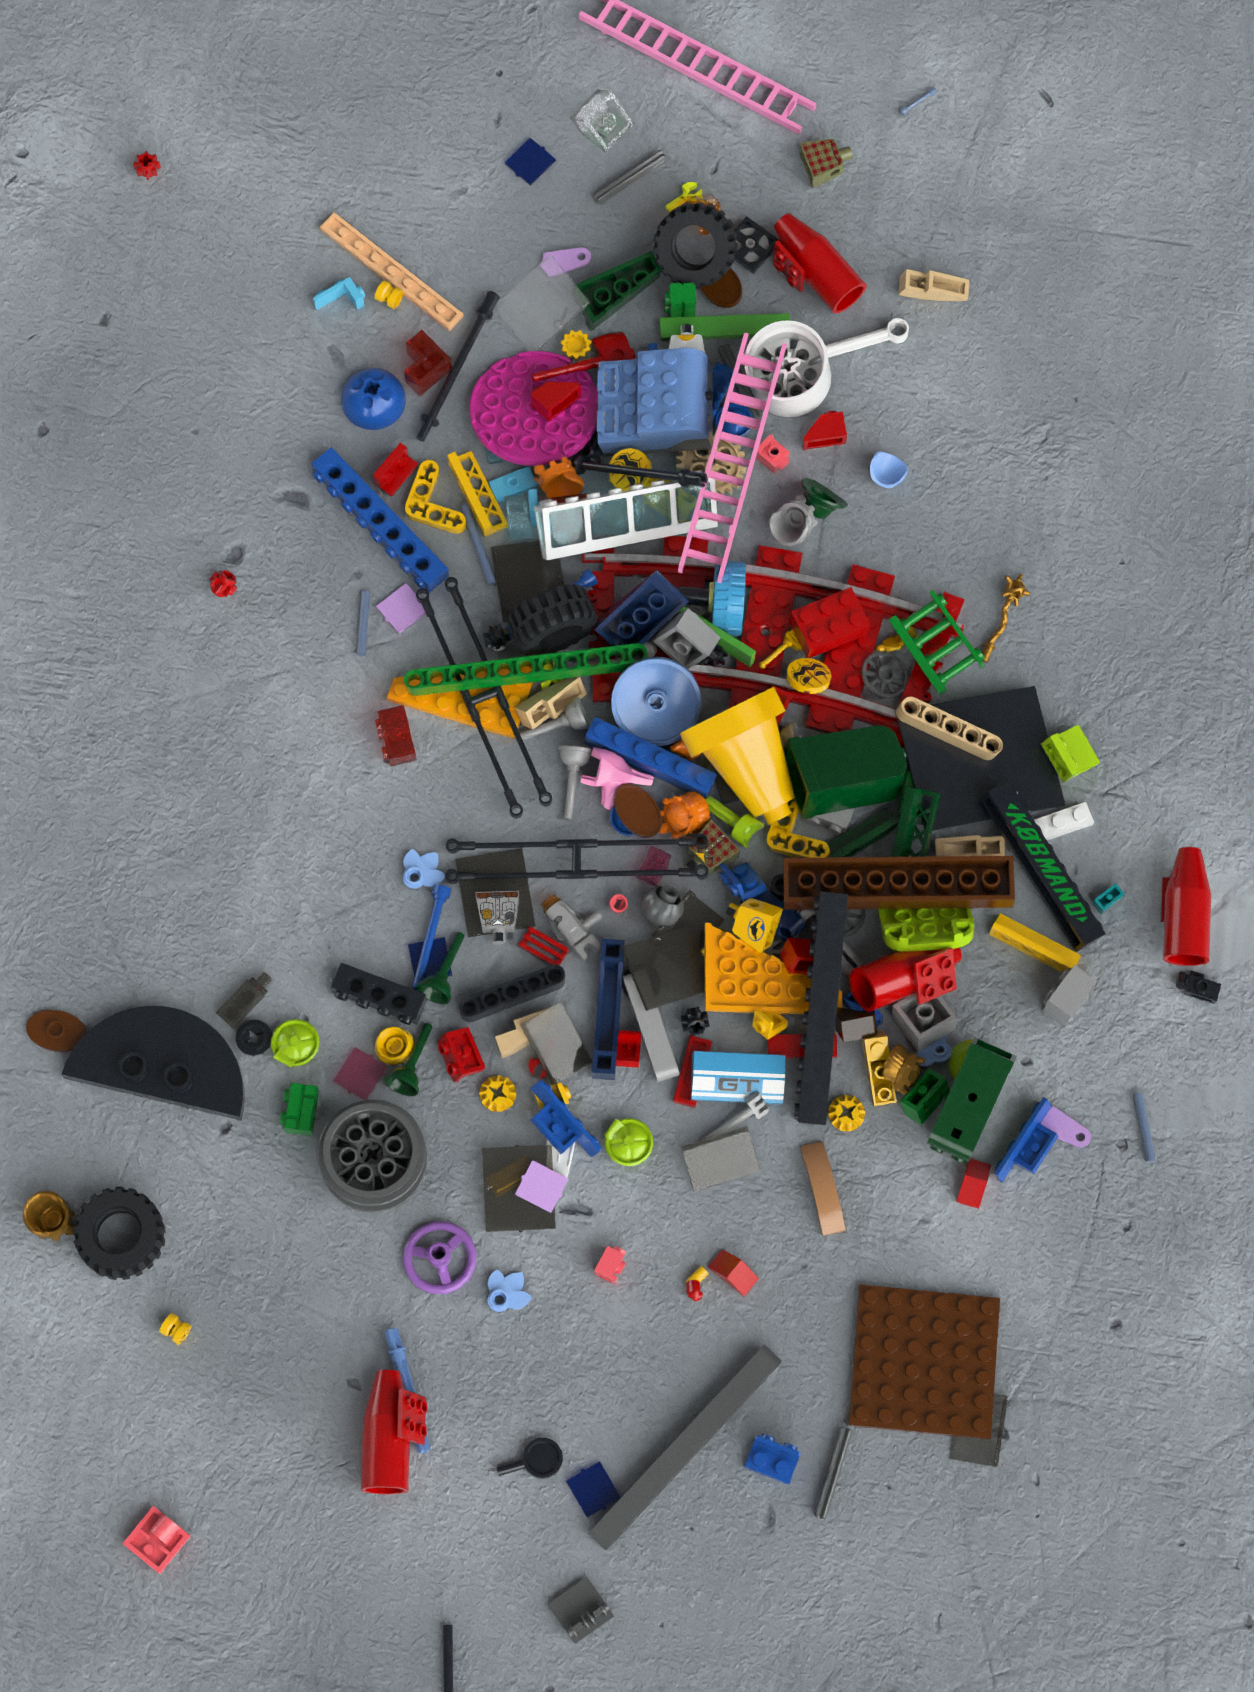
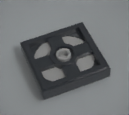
[734,216,780,274]

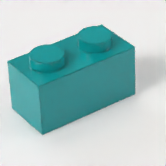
[1092,883,1125,914]

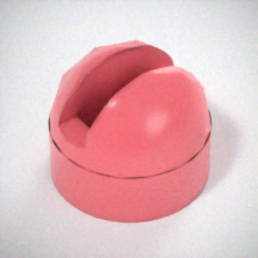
[609,894,628,913]

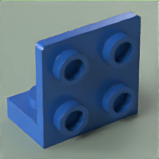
[744,1433,801,1485]

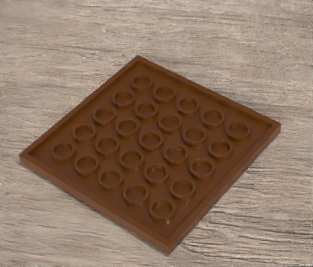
[848,1284,1000,1440]

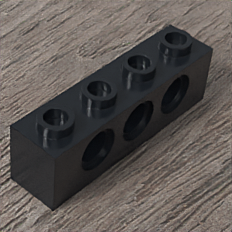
[331,963,427,1025]

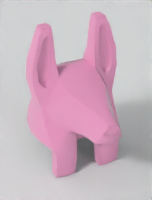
[580,747,654,810]

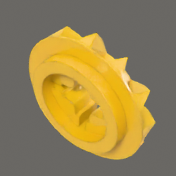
[479,1075,516,1112]
[828,1094,865,1131]

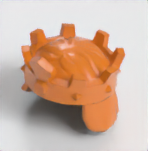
[534,457,584,503]
[659,791,710,839]

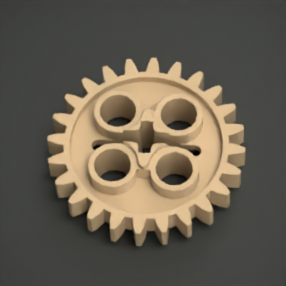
[676,431,746,497]

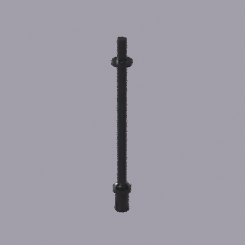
[416,291,500,442]
[560,455,708,487]

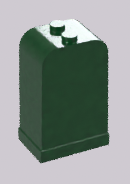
[785,725,907,819]
[927,1037,1017,1163]

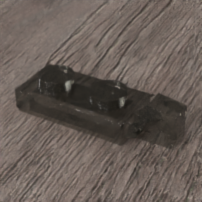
[216,972,272,1029]

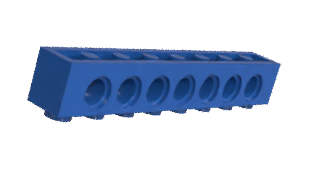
[311,447,449,593]

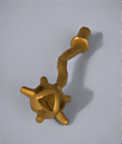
[982,574,1030,663]

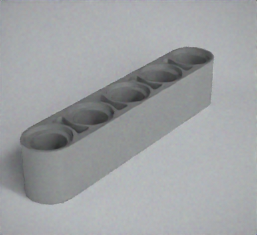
[622,969,680,1082]

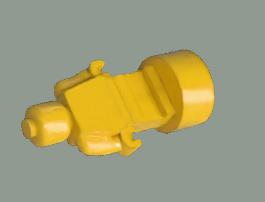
[876,626,918,652]

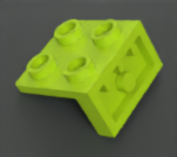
[1041,725,1100,783]

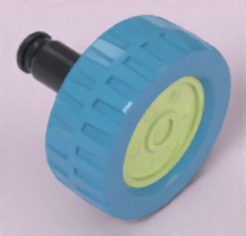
[677,561,746,636]

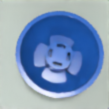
[341,368,406,430]

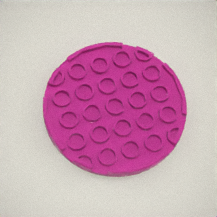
[470,351,598,466]

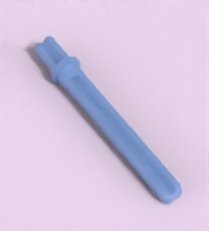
[384,1328,430,1453]

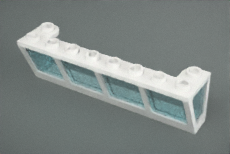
[534,470,718,560]

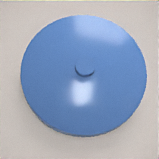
[611,657,701,746]

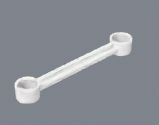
[784,318,909,371]

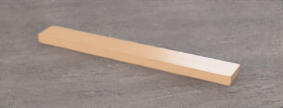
[320,212,464,332]

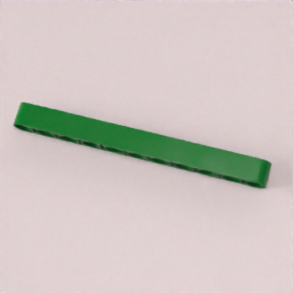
[404,643,648,696]

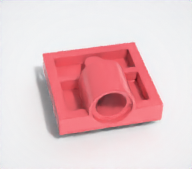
[122,1506,191,1574]

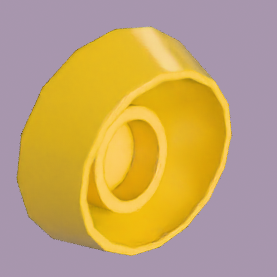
[374,1026,414,1065]

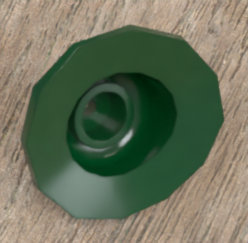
[801,478,848,519]

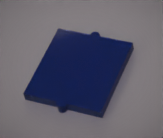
[505,138,556,186]
[408,937,452,978]
[566,1461,621,1518]

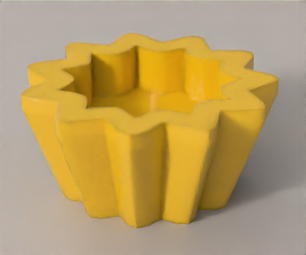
[560,330,592,360]

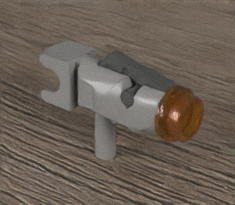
[541,894,603,963]

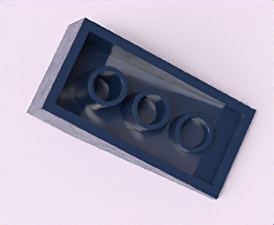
[595,570,689,646]

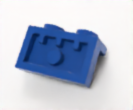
[719,862,767,903]

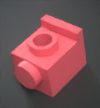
[756,434,790,474]
[594,1246,626,1285]

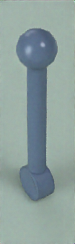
[900,87,937,115]

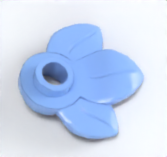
[403,849,445,889]
[915,1036,952,1067]
[487,1270,532,1312]

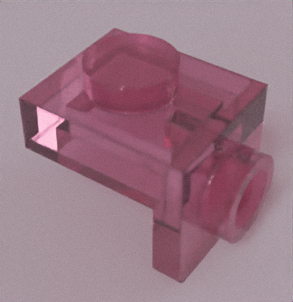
[636,846,671,886]

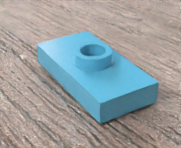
[489,466,538,503]
[528,489,541,526]

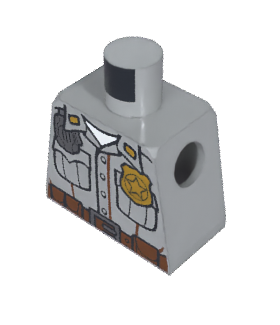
[476,891,520,945]

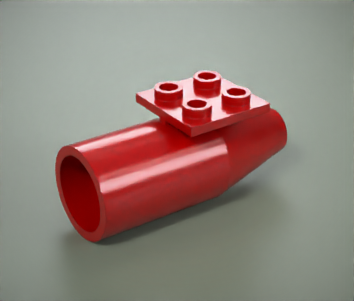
[773,213,867,314]
[1160,847,1211,966]
[849,947,962,1012]
[361,1370,428,1495]

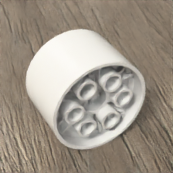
[744,320,831,417]

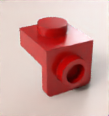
[616,1030,641,1068]

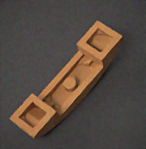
[800,1141,845,1236]

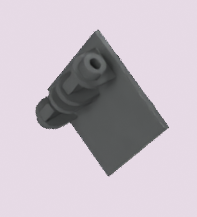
[547,1576,614,1644]

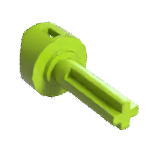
[705,796,764,848]

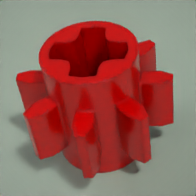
[133,151,161,180]
[209,570,237,597]

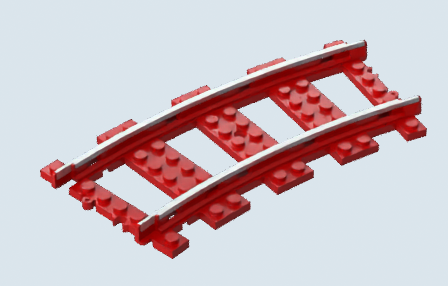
[582,533,965,748]

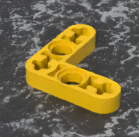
[405,460,466,534]
[767,801,831,858]

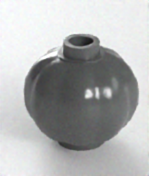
[641,885,684,927]

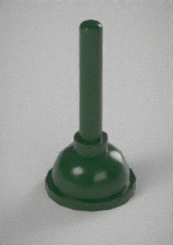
[416,932,465,1004]
[384,1023,432,1096]

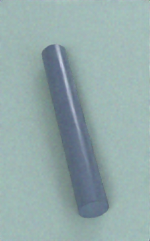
[357,591,370,656]
[1134,1093,1156,1162]

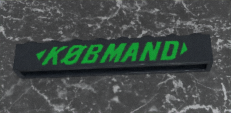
[979,780,1106,952]

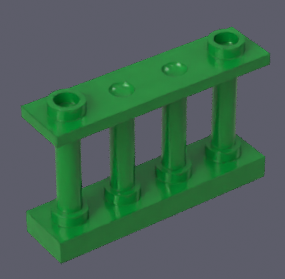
[889,590,985,696]

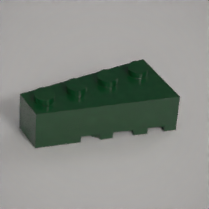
[573,251,661,331]

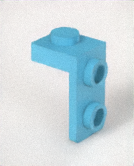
[313,277,365,310]

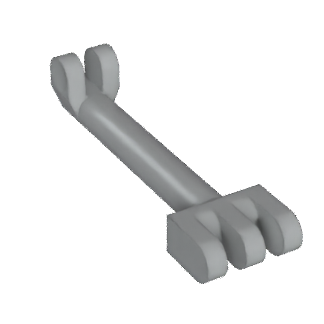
[698,1092,770,1155]

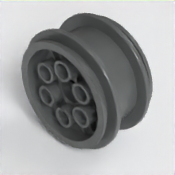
[318,1100,427,1213]

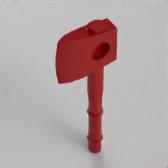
[531,332,635,382]

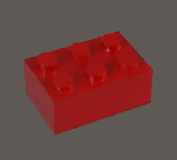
[788,587,871,658]

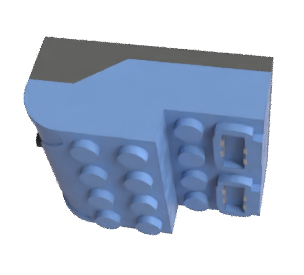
[597,348,713,457]

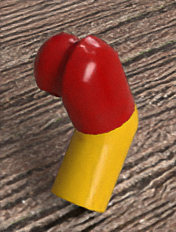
[686,1266,709,1301]

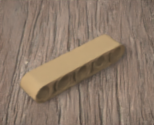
[896,697,1003,760]

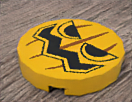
[609,448,652,491]
[786,658,831,694]

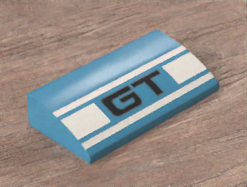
[691,1051,785,1104]

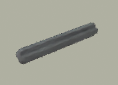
[593,151,666,204]
[718,344,762,419]
[814,1427,852,1520]

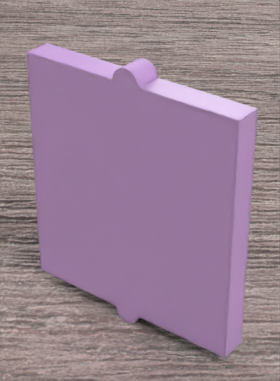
[376,583,426,634]
[515,1160,568,1213]

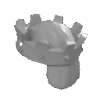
[768,495,818,546]

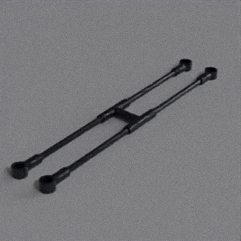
[416,577,552,819]
[445,834,708,884]

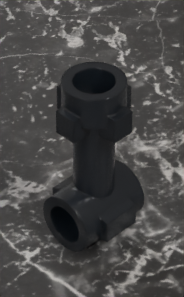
[582,429,604,463]

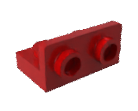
[373,443,418,496]
[437,1027,486,1082]

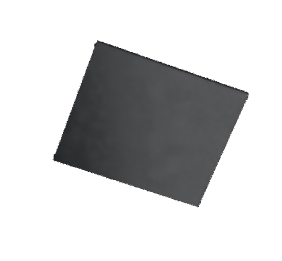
[895,686,1065,831]

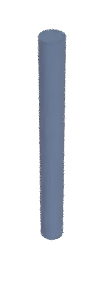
[460,504,496,586]

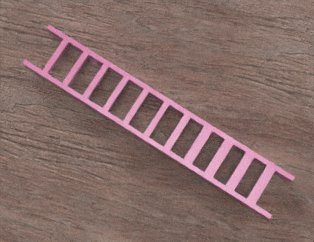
[678,333,787,583]

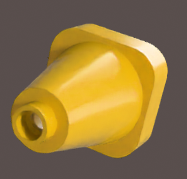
[679,687,795,825]

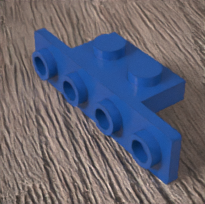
[530,1080,602,1157]
[994,1097,1059,1182]

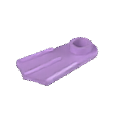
[541,247,591,278]
[1041,1106,1091,1148]

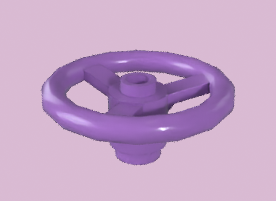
[403,1221,477,1294]

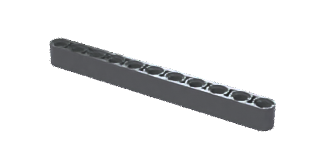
[589,1345,782,1550]

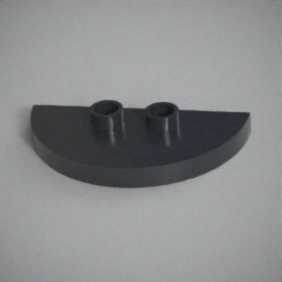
[61,1006,245,1121]

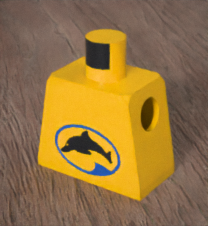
[726,898,783,953]

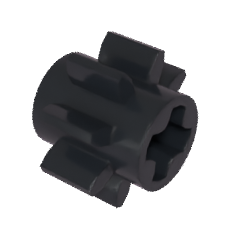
[483,624,511,653]
[704,644,728,667]
[681,1006,710,1036]

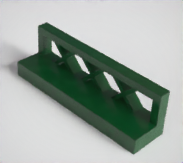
[891,787,940,857]
[815,808,900,858]

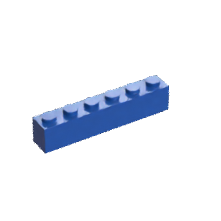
[584,717,717,799]

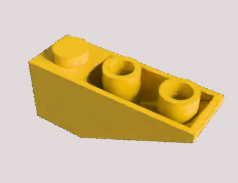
[861,1030,897,1106]

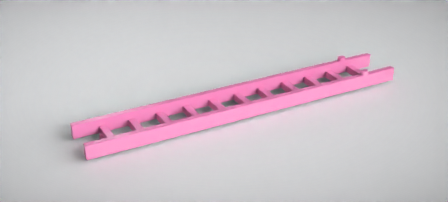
[579,0,816,134]

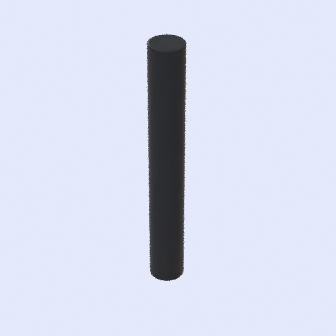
[443,1625,453,1692]

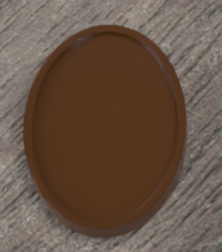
[700,268,742,308]
[614,784,662,838]
[26,1010,86,1052]

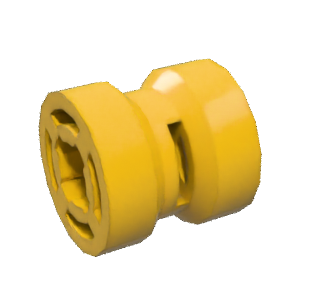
[374,280,404,309]
[159,1312,192,1345]

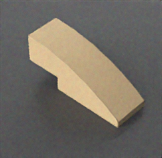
[898,269,969,301]
[515,677,587,730]
[935,835,1006,856]
[495,1005,559,1059]

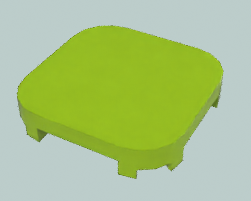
[878,908,974,952]

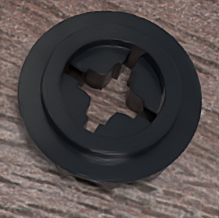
[235,1020,272,1057]

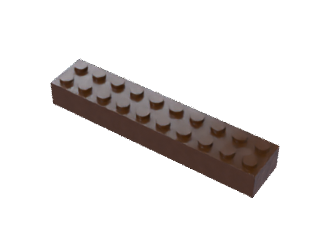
[783,856,1015,910]

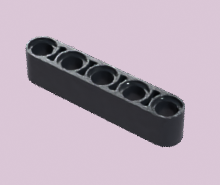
[459,964,566,1022]

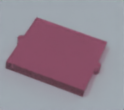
[334,1047,387,1100]

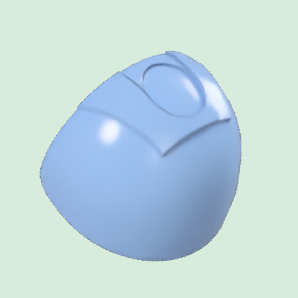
[870,451,909,488]

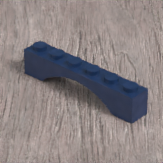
[592,939,625,1080]

